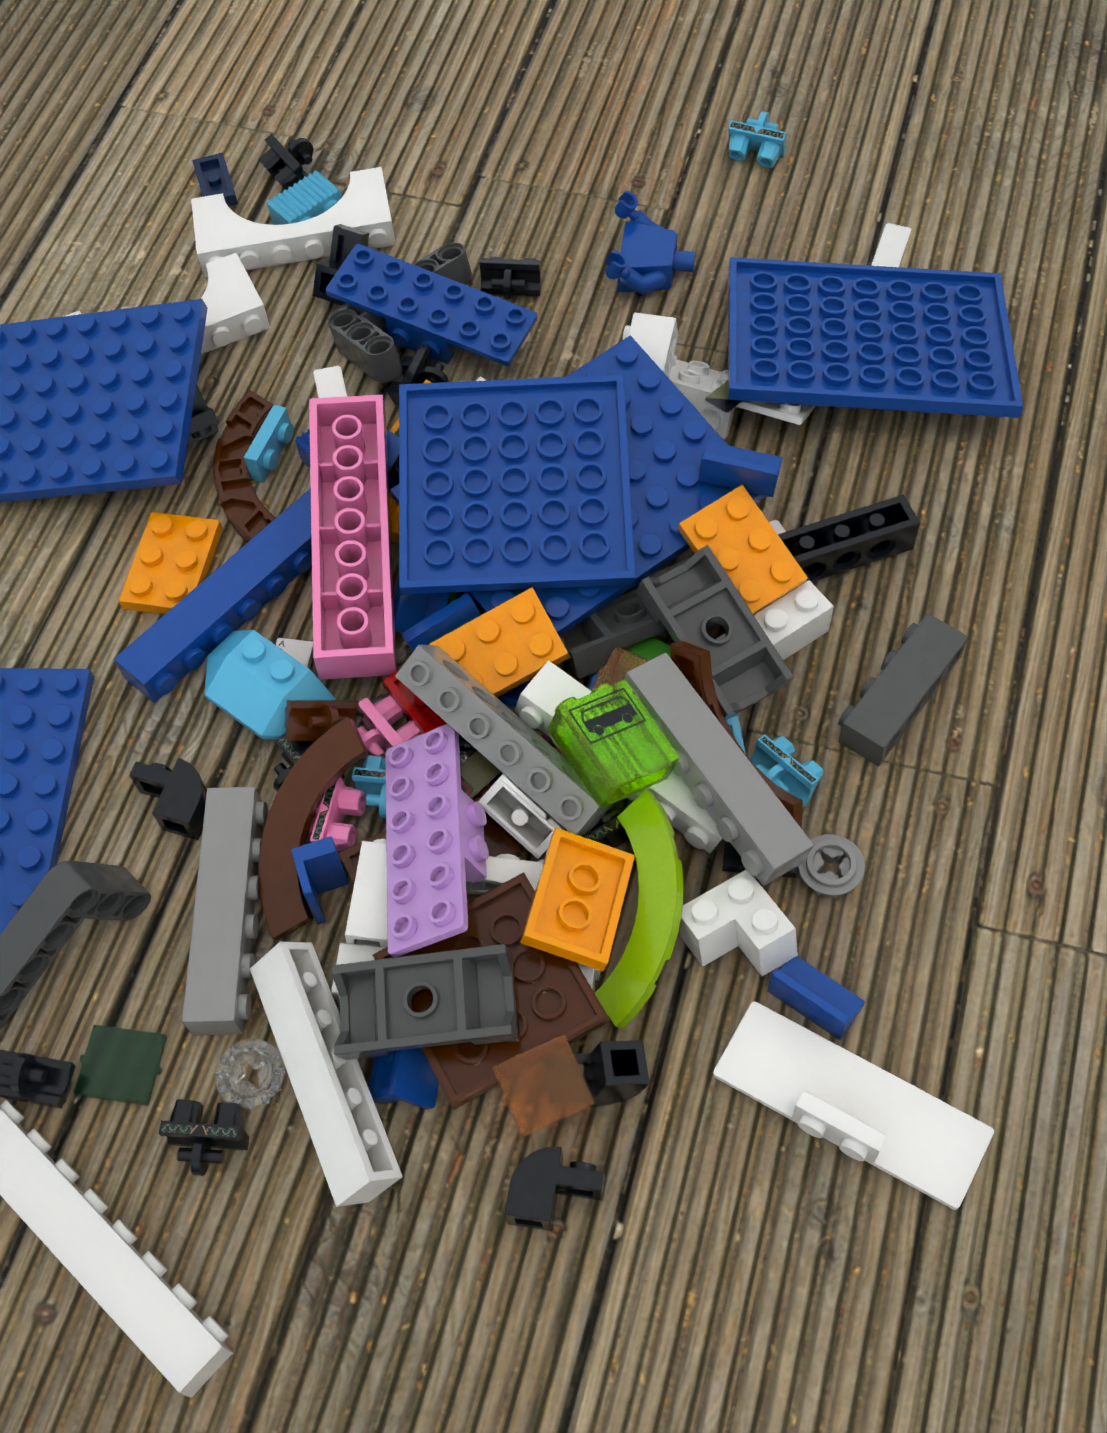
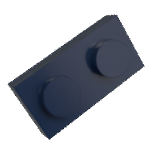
[192,152,238,207]

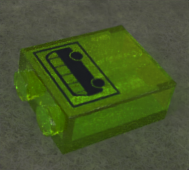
[548,680,680,809]

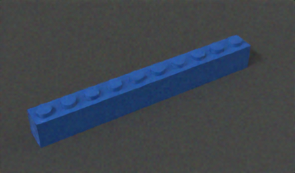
[114,429,399,703]

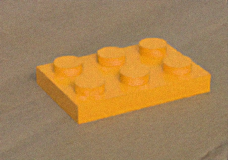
[677,484,808,615]
[119,512,223,614]
[429,587,570,697]
[520,827,635,971]

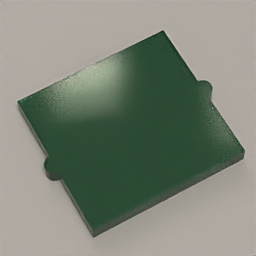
[74,1025,167,1106]

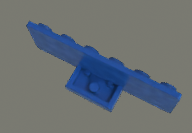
[326,244,537,366]

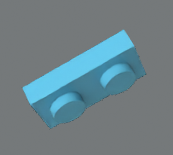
[244,404,294,483]

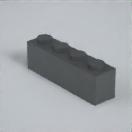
[838,613,968,767]

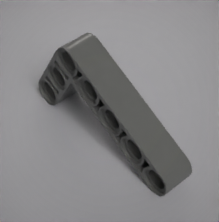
[328,243,473,383]
[0,860,151,1029]

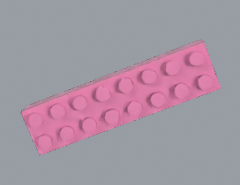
[309,394,397,680]

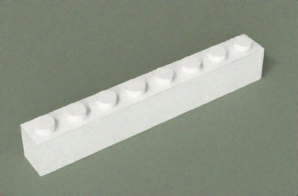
[0,1099,233,1398]

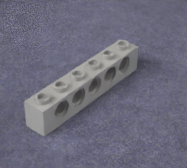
[395,645,615,836]

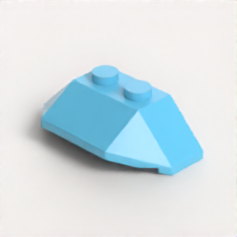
[205,630,336,740]

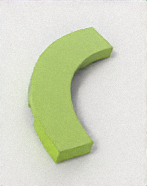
[595,789,684,1029]

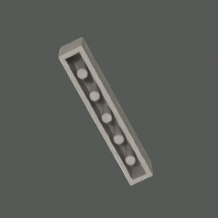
[619,652,814,886]
[182,787,268,1035]

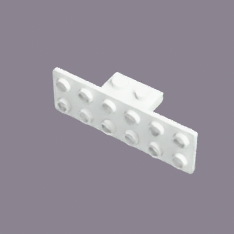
[669,355,816,439]
[713,1001,994,1210]

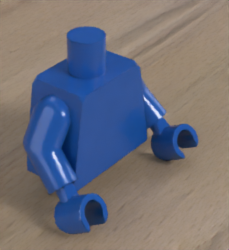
[605,191,695,295]

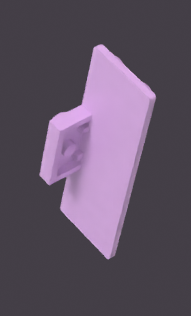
[385,724,489,958]

